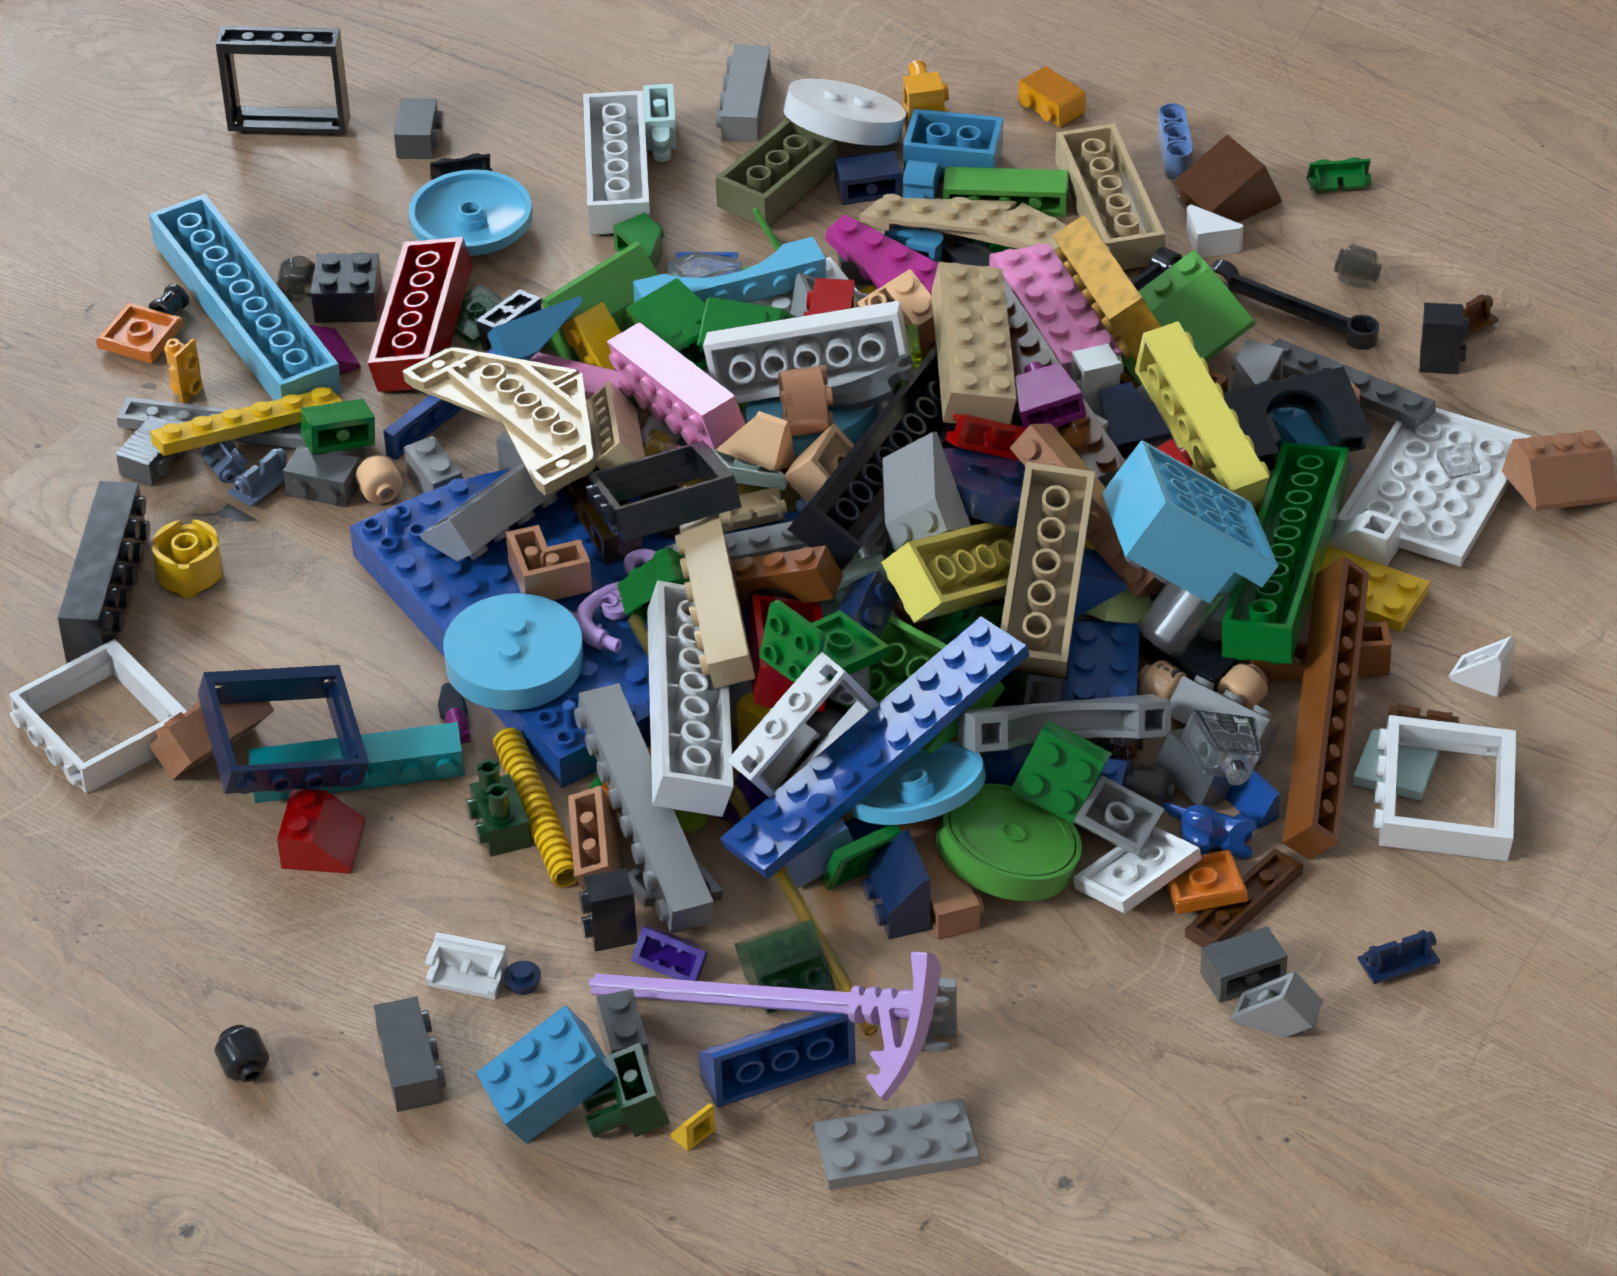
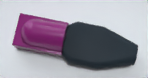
[438,683,471,744]

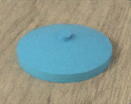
[409,170,532,256]
[849,741,986,825]

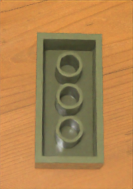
[716,118,839,226]

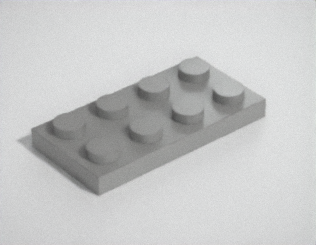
[814,1098,979,1190]

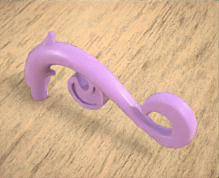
[570,549,656,653]

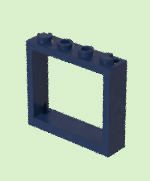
[198,665,369,794]

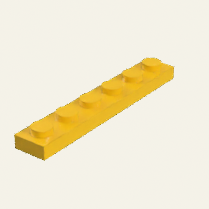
[150,387,343,456]

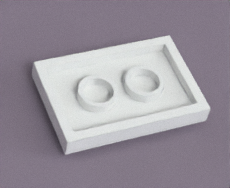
[1073,827,1202,914]

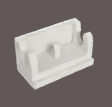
[425,932,508,1000]

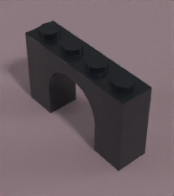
[1223,366,1372,470]

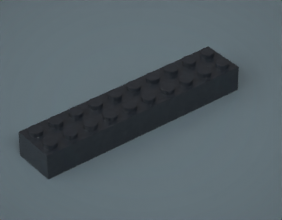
[787,345,956,572]

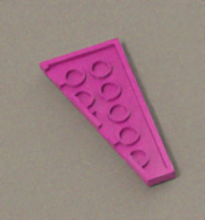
[825,214,938,345]

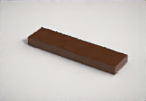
[1185,848,1303,948]

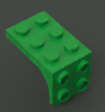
[759,600,890,683]

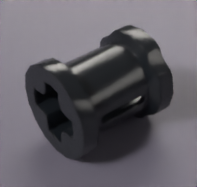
[148,284,190,315]

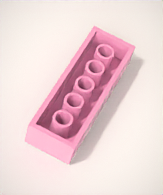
[989,243,1122,377]
[607,322,745,449]

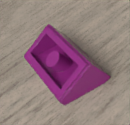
[309,325,361,375]

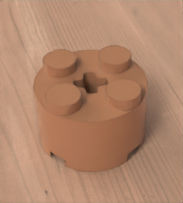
[778,365,834,436]

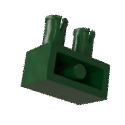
[465,759,531,857]
[582,1042,670,1138]

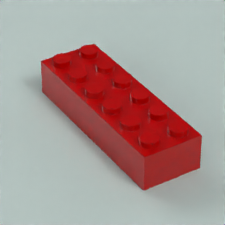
[368,237,473,392]

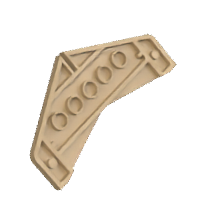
[859,194,1110,271]
[403,347,595,496]

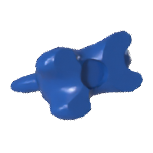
[1162,802,1257,859]

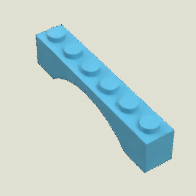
[633,237,826,304]

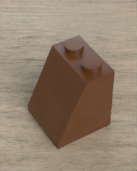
[1173,134,1282,223]

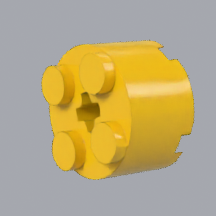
[152,520,223,599]

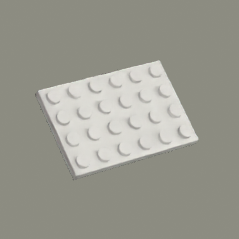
[1336,408,1532,567]

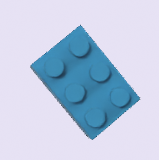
[903,109,1003,178]
[476,1005,617,1144]

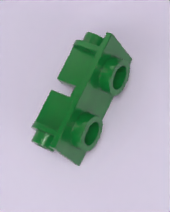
[1306,157,1372,192]

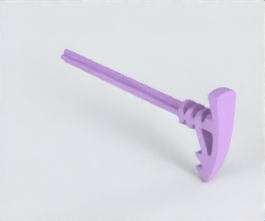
[589,952,941,1101]

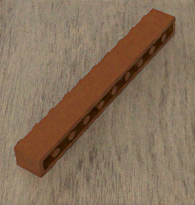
[1282,556,1369,860]

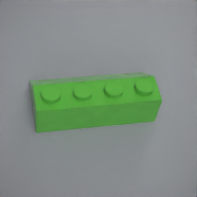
[543,241,659,361]

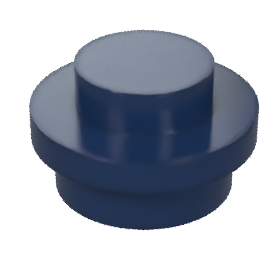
[504,961,541,995]

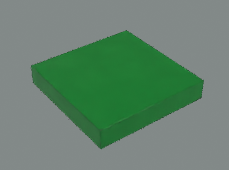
[821,825,901,890]

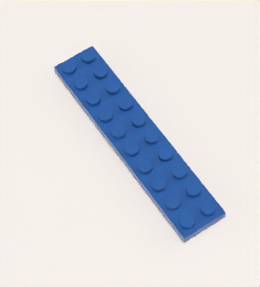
[720,617,1030,879]

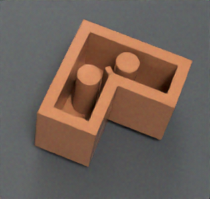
[506,525,592,600]

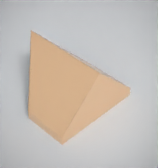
[716,411,796,471]

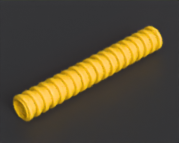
[493,728,577,888]

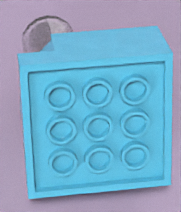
[1102,440,1278,657]

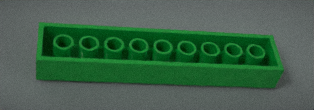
[1222,442,1349,664]

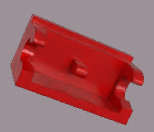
[945,413,1027,461]

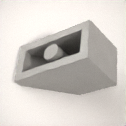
[1231,971,1323,1037]

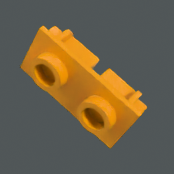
[164,338,203,404]

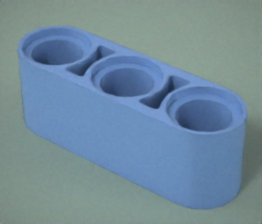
[1158,103,1193,180]

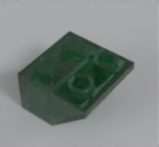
[734,919,836,1014]

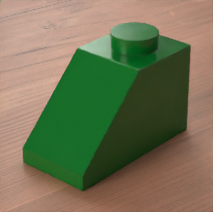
[613,213,664,269]

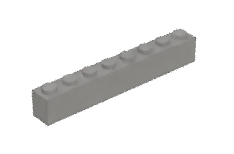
[574,683,714,933]

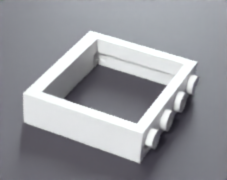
[9,639,187,794]
[727,651,879,798]
[1373,715,1516,862]

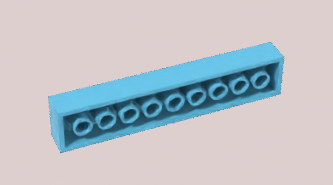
[149,194,342,401]

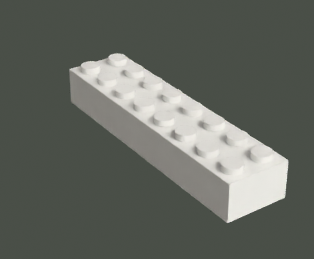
[647,580,733,817]

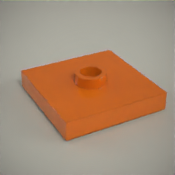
[96,303,184,364]
[1166,850,1248,914]

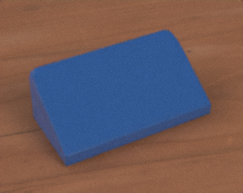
[1226,753,1280,828]

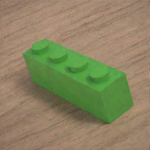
[943,166,1068,217]

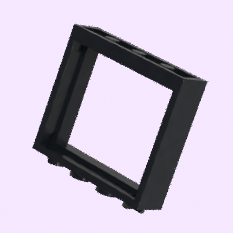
[216,26,350,135]
[586,440,742,542]

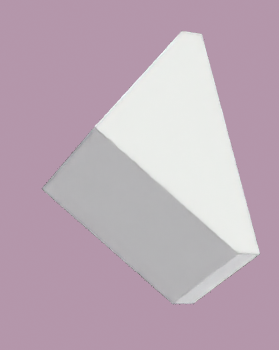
[1186,204,1244,258]
[1448,636,1515,697]

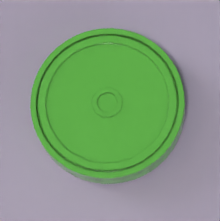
[935,784,1082,901]

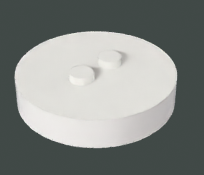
[783,79,906,146]

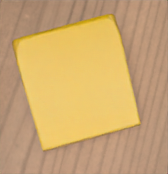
[670,1103,715,1151]

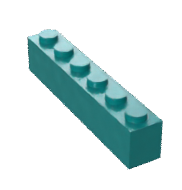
[248,722,465,803]

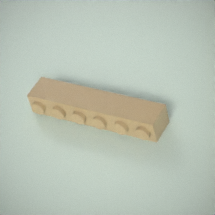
[587,380,645,470]
[675,514,755,689]

